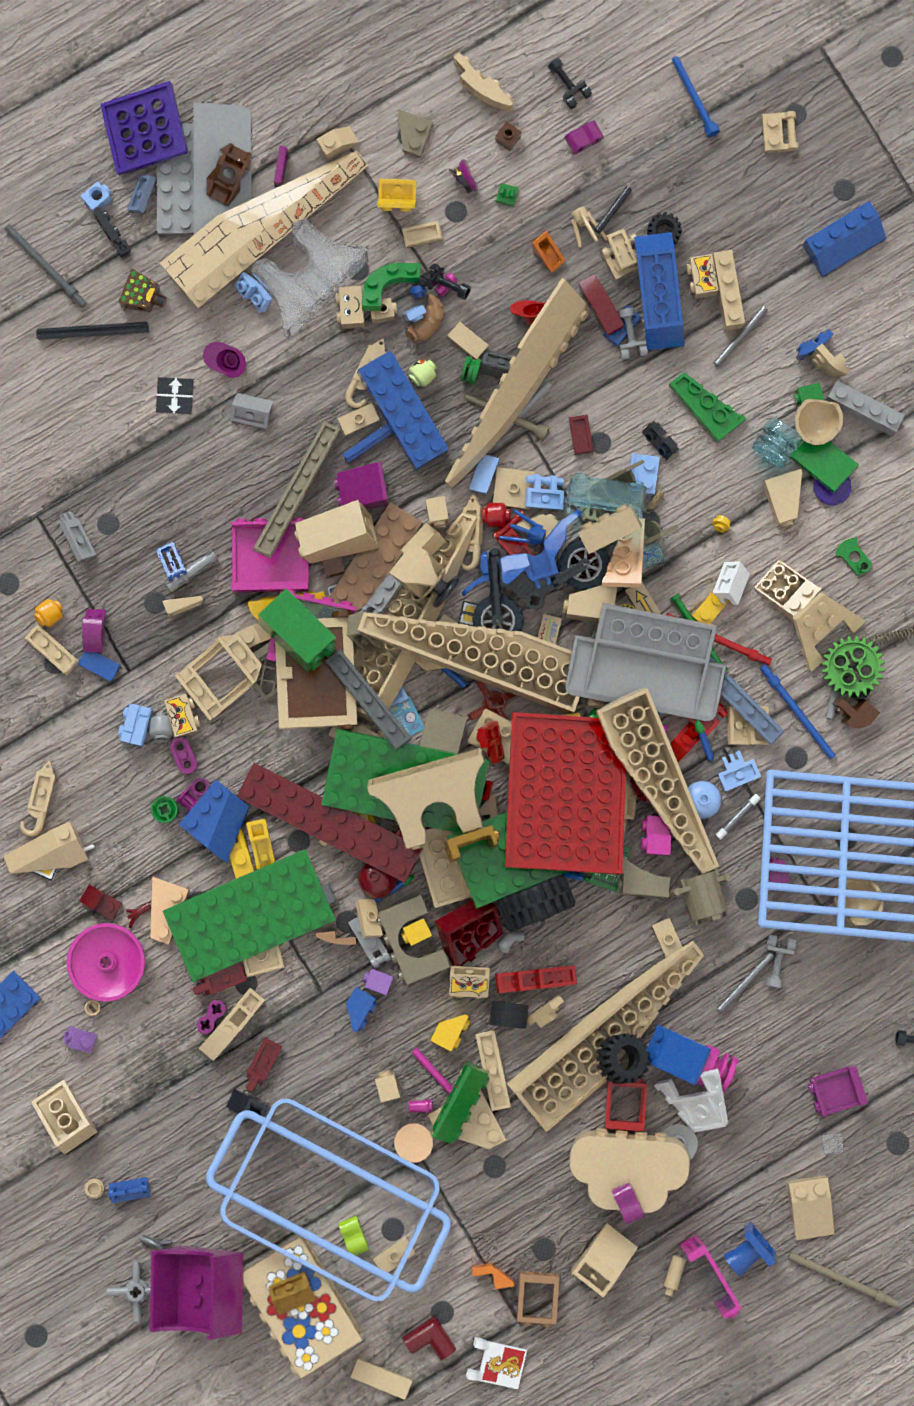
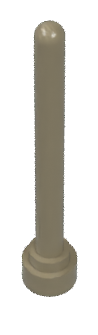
[465,394,550,441]

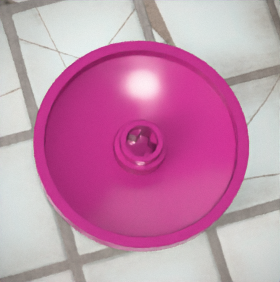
[67,923,146,1001]

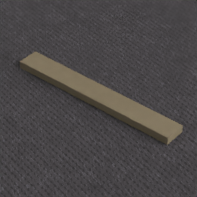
[253,421,341,559]

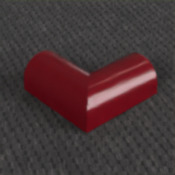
[402,1315,456,1360]

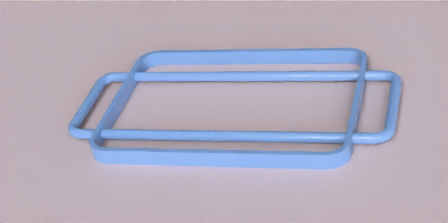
[206,1099,451,1301]

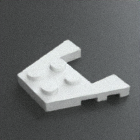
[654,1069,728,1133]

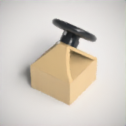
[389,543,459,608]

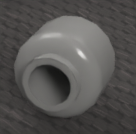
[149,712,174,742]

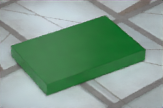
[790,441,859,493]

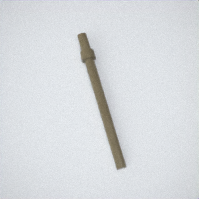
[788,1252,899,1308]

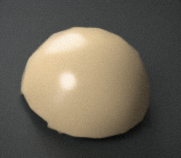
[795,399,843,445]
[834,878,884,926]

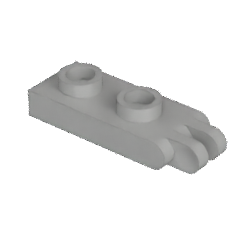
[60,512,96,562]

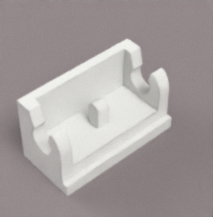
[713,562,750,605]

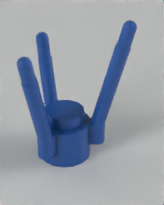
[499,509,546,546]

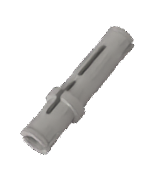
[165,550,219,593]

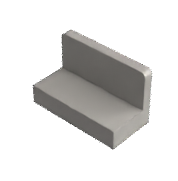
[230,393,273,429]

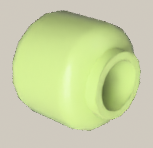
[408,359,436,387]

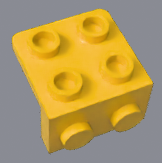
[377,178,417,212]

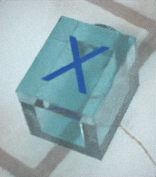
[642,542,665,570]

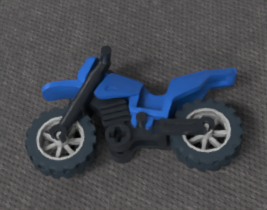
[461,509,610,631]

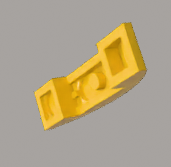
[246,819,275,870]

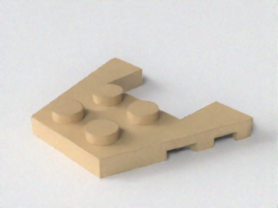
[793,592,866,672]

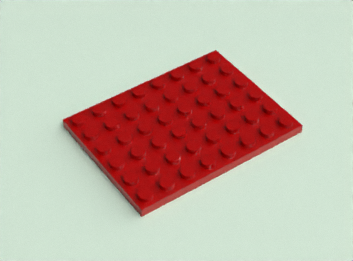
[504,712,626,875]

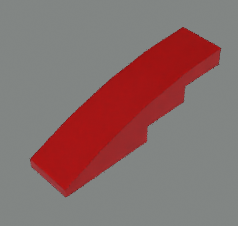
[495,965,577,993]

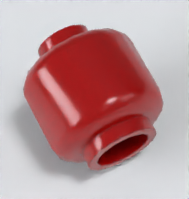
[482,503,511,527]

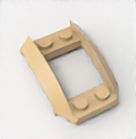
[175,634,262,721]

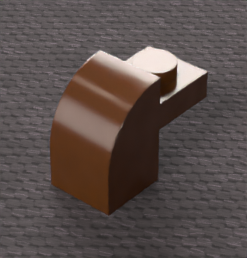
[832,698,880,728]

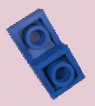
[796,329,834,360]

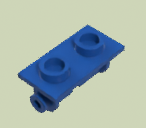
[108,1177,150,1203]

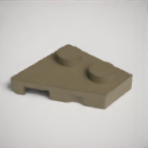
[398,110,433,158]

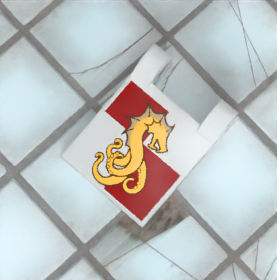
[466,1337,527,1389]

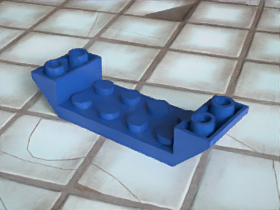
[634,232,685,350]

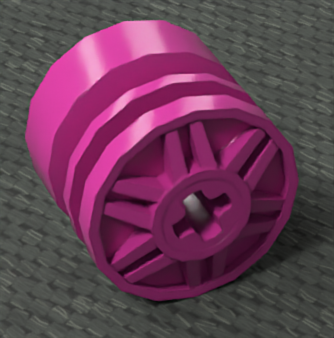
[697,1044,738,1093]

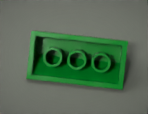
[431,1060,490,1144]

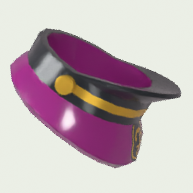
[448,159,478,194]

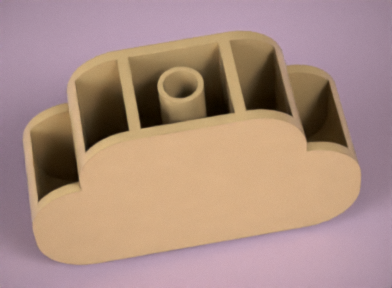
[570,1128,689,1213]

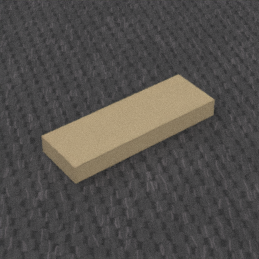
[25,624,79,676]
[350,1358,413,1400]

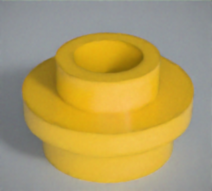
[712,515,731,532]

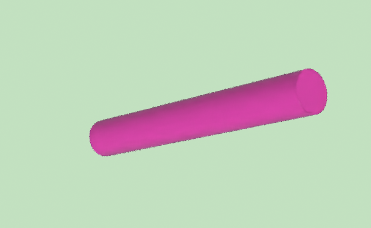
[411,1048,453,1094]

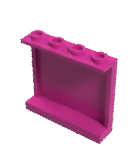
[231,518,309,593]

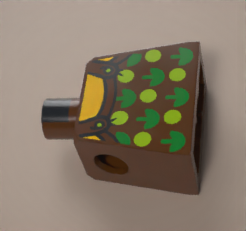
[118,269,167,312]

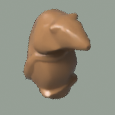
[405,294,445,343]

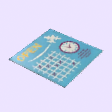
[389,696,425,736]

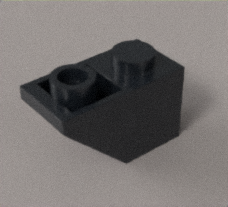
[226,1089,270,1121]

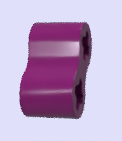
[564,120,604,154]
[197,1000,227,1034]
[612,1182,645,1225]

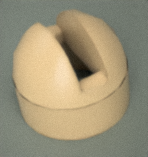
[84,1000,100,1016]

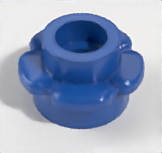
[409,285,427,298]

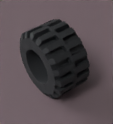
[596,1033,650,1084]

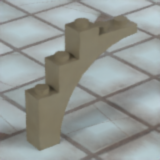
[599,856,670,899]

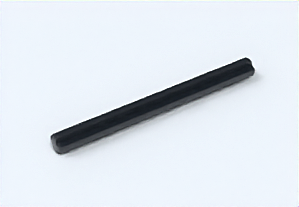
[36,322,149,340]

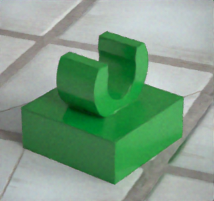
[496,183,519,207]

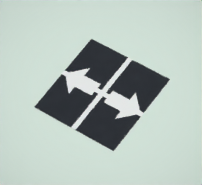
[156,377,194,414]

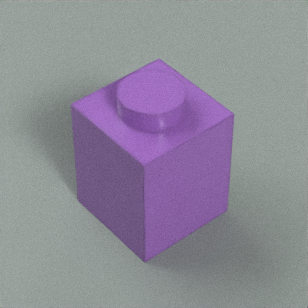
[363,969,394,995]

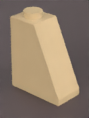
[763,469,802,528]

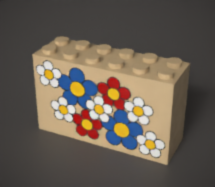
[243,1235,364,1378]

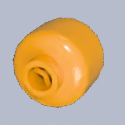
[34,599,63,627]

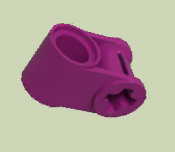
[176,778,211,813]

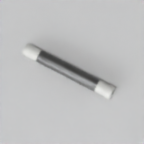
[716,794,761,840]

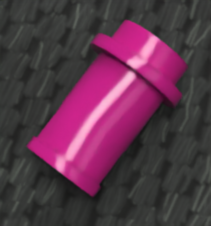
[434,273,458,297]
[409,1098,433,1114]

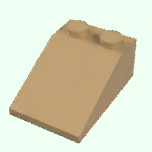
[31,1080,97,1154]
[786,1175,834,1240]

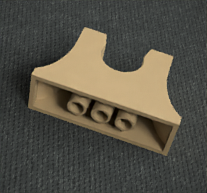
[367,748,484,850]

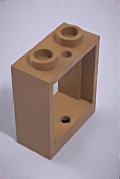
[517,1271,560,1327]

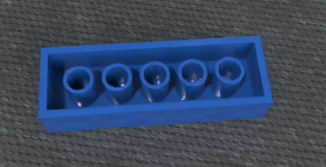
[357,350,449,471]

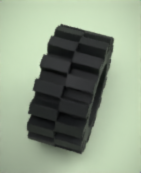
[647,212,682,244]

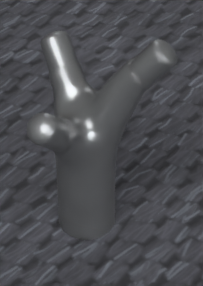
[140,1234,172,1250]

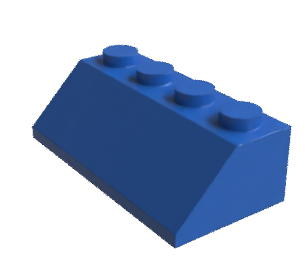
[802,201,886,277]

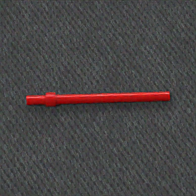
[666,613,772,666]

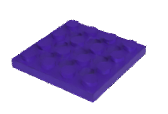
[100,81,188,176]

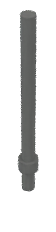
[4,224,87,308]

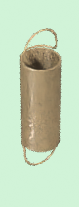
[645,487,666,513]

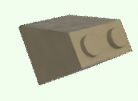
[420,709,467,754]

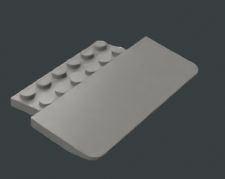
[157,102,251,236]
[565,603,726,721]

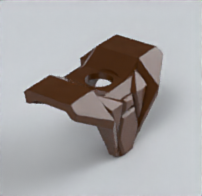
[206,143,252,206]

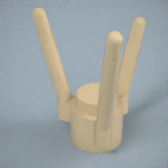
[571,207,607,248]

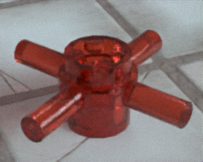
[468,681,517,721]

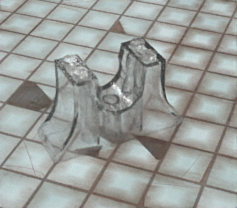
[251,218,369,340]

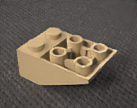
[754,560,823,621]
[571,1223,638,1298]

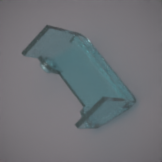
[566,473,647,519]

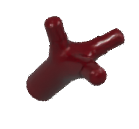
[126,902,151,928]

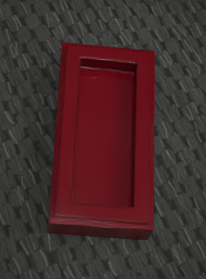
[569,414,594,455]

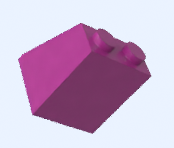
[334,462,388,509]

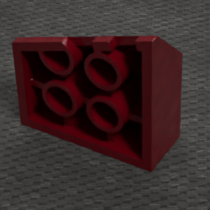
[435,900,503,966]

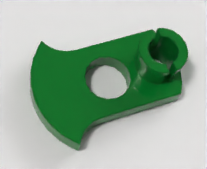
[835,538,872,576]

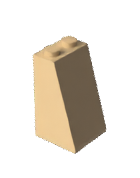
[294,500,379,564]

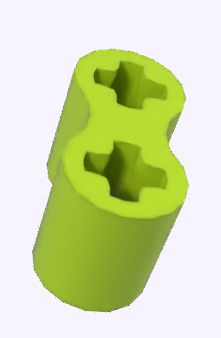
[338,1215,370,1256]

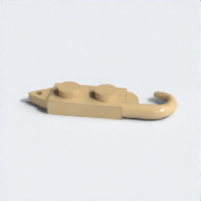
[345,338,386,408]
[461,495,484,571]
[20,761,57,836]

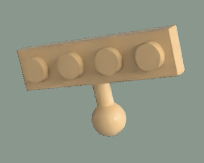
[459,1030,511,1111]

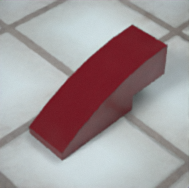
[579,274,624,336]

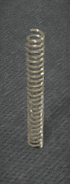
[859,626,914,647]

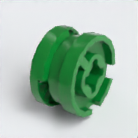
[460,356,482,385]
[151,796,179,824]

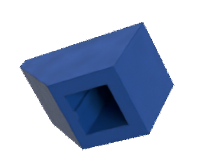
[346,986,378,1033]

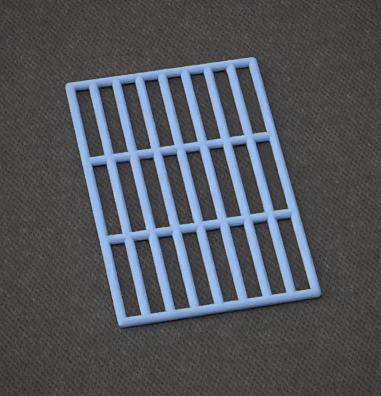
[758,770,914,942]

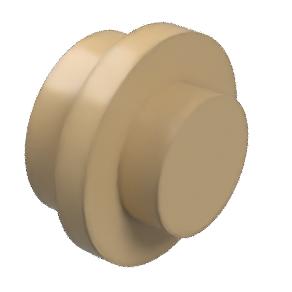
[84,1178,104,1198]

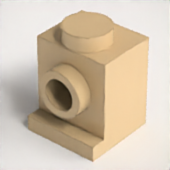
[370,298,397,324]

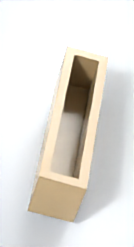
[713,250,745,332]

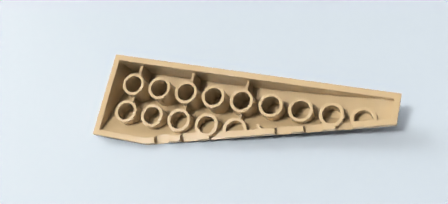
[596,688,719,874]

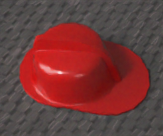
[510,300,546,326]

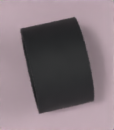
[489,1001,529,1029]

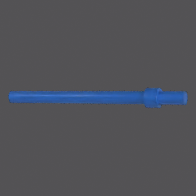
[760,664,836,760]

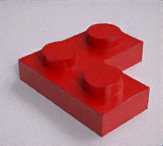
[477,721,505,763]

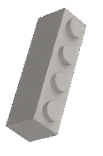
[826,381,905,436]

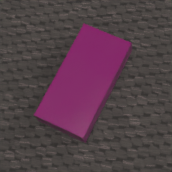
[274,146,288,188]

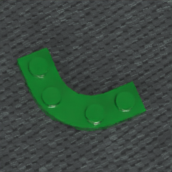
[362,263,421,311]

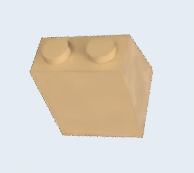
[562,585,617,623]

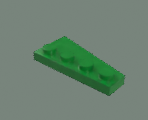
[668,372,747,443]

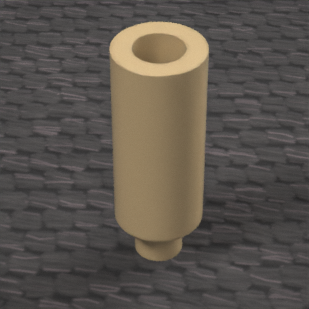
[664,1255,686,1296]

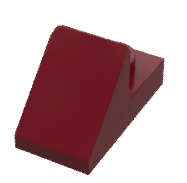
[79,884,123,920]

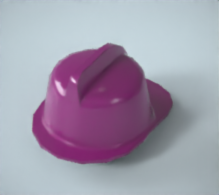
[203,342,246,378]

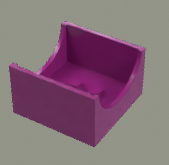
[149,1246,244,1340]

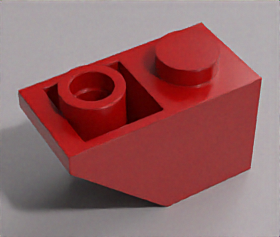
[670,722,700,762]

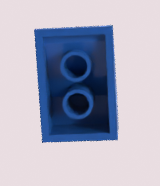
[646,1025,712,1085]

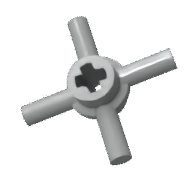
[107,1261,150,1322]

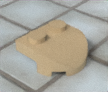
[811,344,850,377]

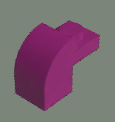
[82,609,106,653]

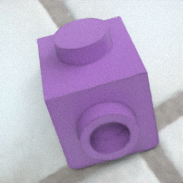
[64,1026,97,1053]

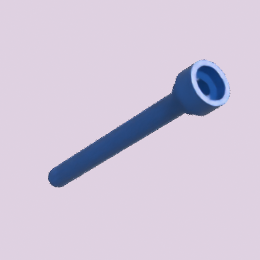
[672,56,721,138]

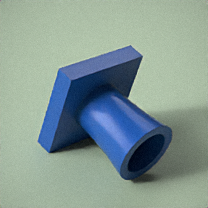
[724,1222,776,1277]

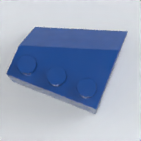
[179,780,250,863]

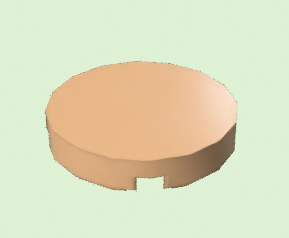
[395,1123,433,1163]

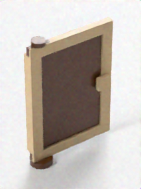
[275,610,357,731]

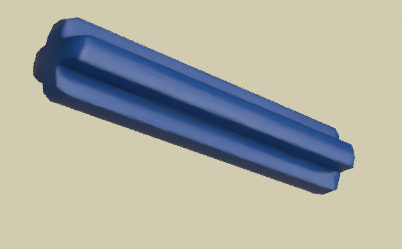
[343,424,392,463]

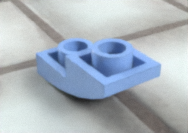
[235,272,272,313]

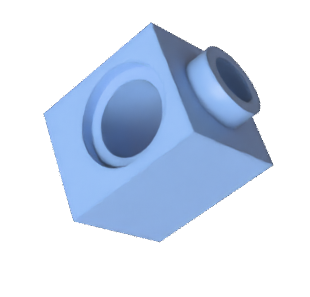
[81,181,112,213]

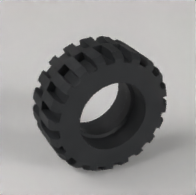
[497,875,576,932]

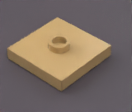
[493,467,535,510]

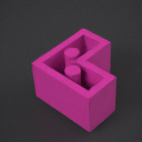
[641,815,671,856]

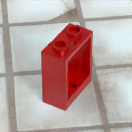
[604,1079,647,1131]

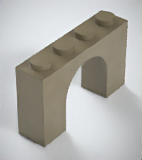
[377,895,450,985]

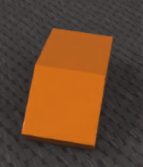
[472,1263,514,1289]

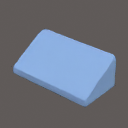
[469,455,499,496]

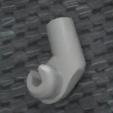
[499,931,524,953]

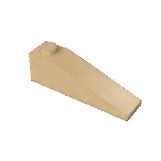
[3,822,89,874]

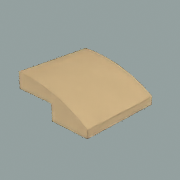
[727,706,769,745]

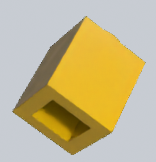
[401,918,432,946]

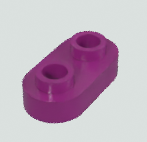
[170,737,197,774]

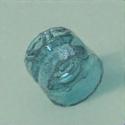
[751,418,803,468]

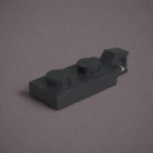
[93,206,130,257]

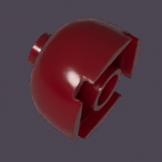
[358,863,397,899]

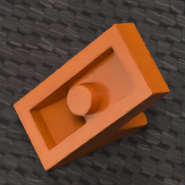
[532,231,566,273]

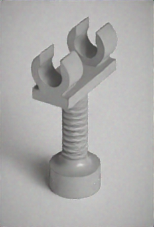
[619,307,648,360]
[766,935,796,988]

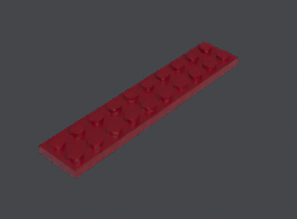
[237,763,423,883]

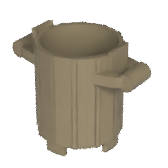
[670,868,730,926]

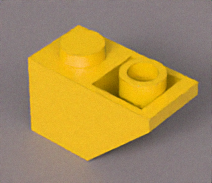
[430,1014,470,1051]

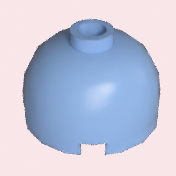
[688,781,721,819]

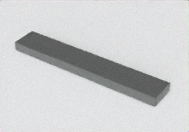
[325,649,412,751]

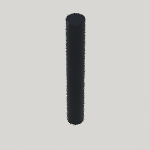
[594,186,632,234]

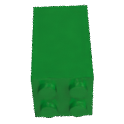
[258,588,336,673]

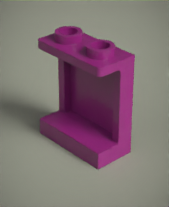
[807,1065,868,1117]

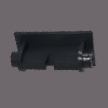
[642,421,679,461]

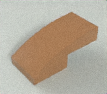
[316,931,357,945]

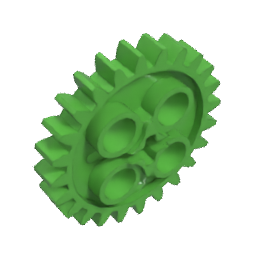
[822,636,885,698]

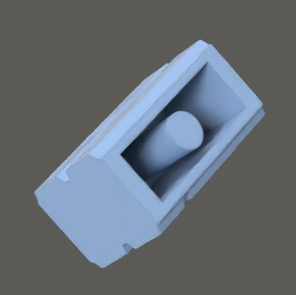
[118,703,154,747]

